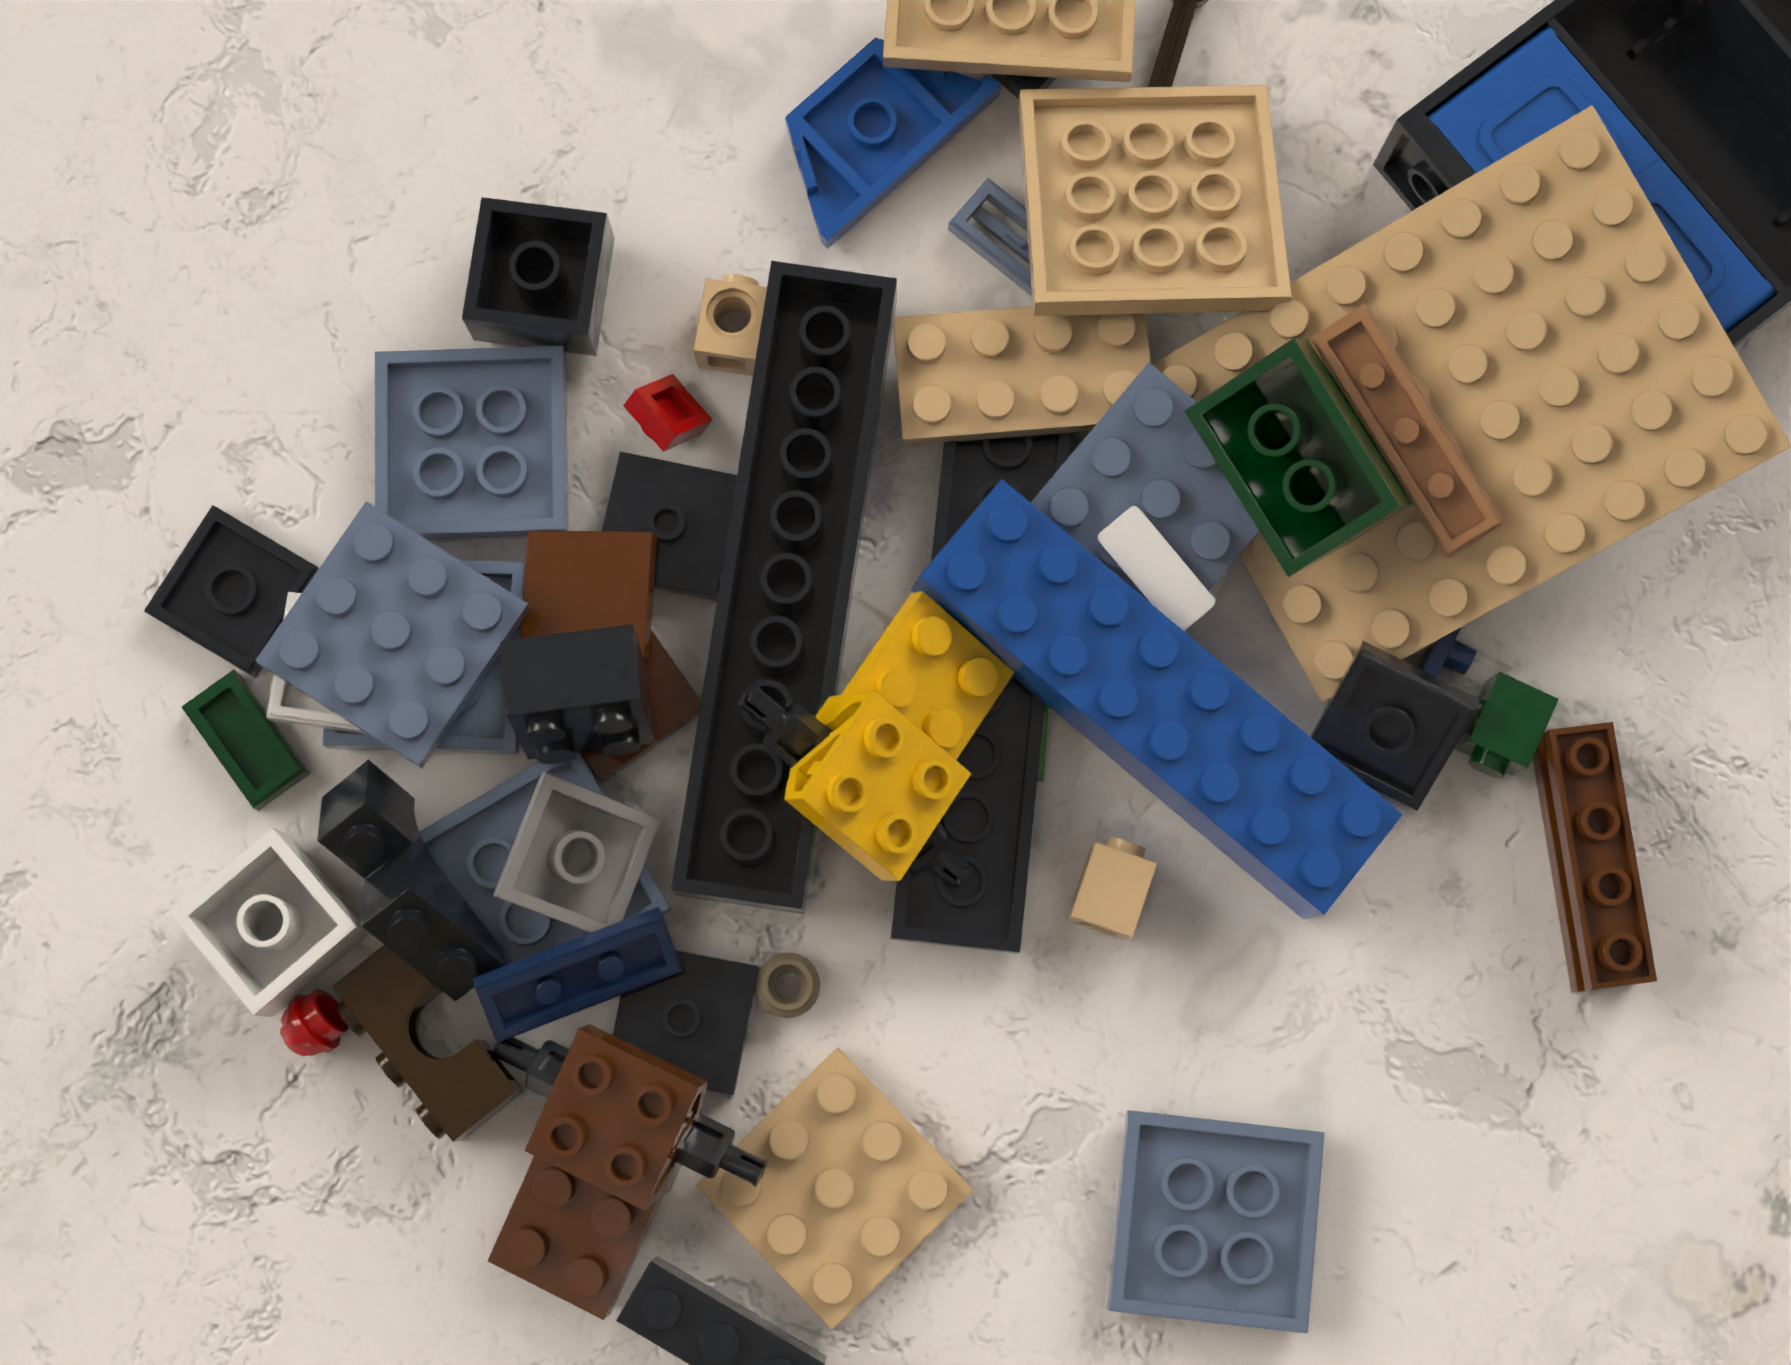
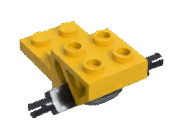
[737,591,1014,888]

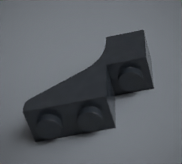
[317,759,504,1002]

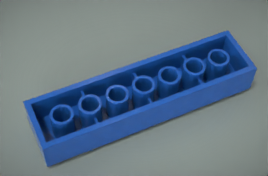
[910,479,1403,919]

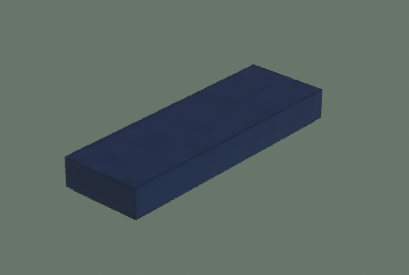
[472,907,683,1043]

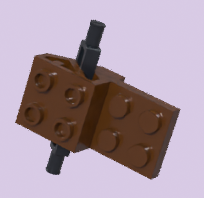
[488,1024,768,1320]

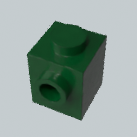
[1455,672,1559,779]

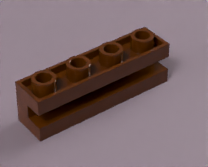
[1533,722,1657,993]

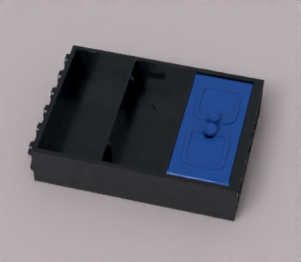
[1373,0,1791,348]

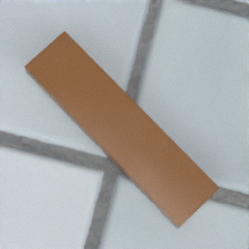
[1310,303,1505,559]

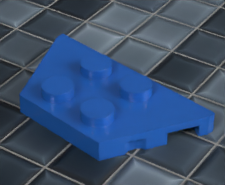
[785,37,1001,249]

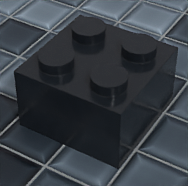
[462,197,615,356]
[500,624,656,764]

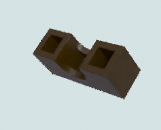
[332,945,525,1142]

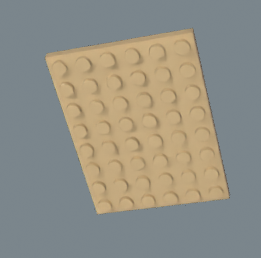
[1152,105,1791,703]

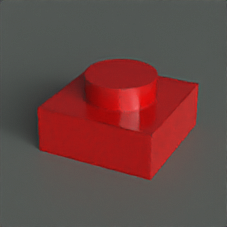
[623,374,713,452]

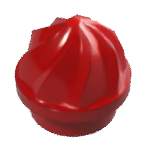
[280,989,349,1056]

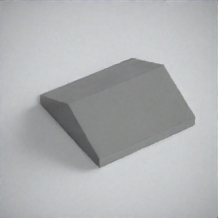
[493,772,661,933]

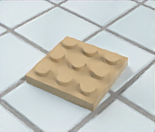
[696,1047,974,1330]

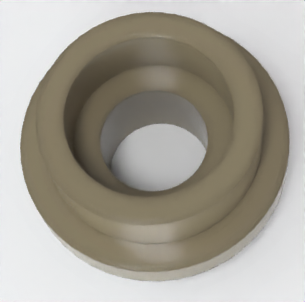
[756,953,820,1018]

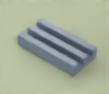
[948,178,1032,297]

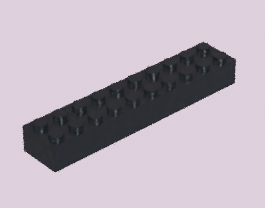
[671,261,897,914]

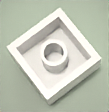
[170,828,370,1017]

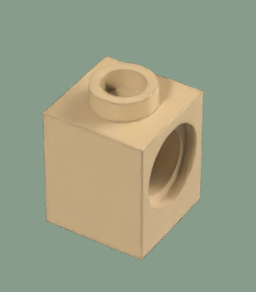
[693,274,767,376]
[1066,837,1157,941]

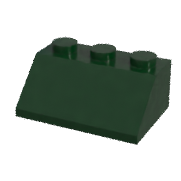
[1185,338,1412,577]

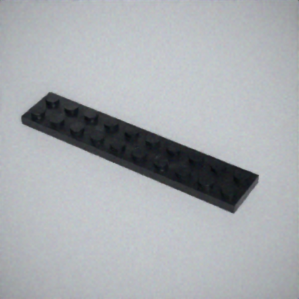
[890,433,1072,954]

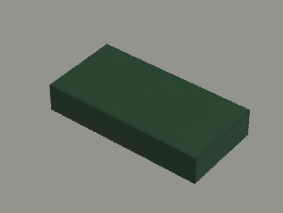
[181,669,311,811]

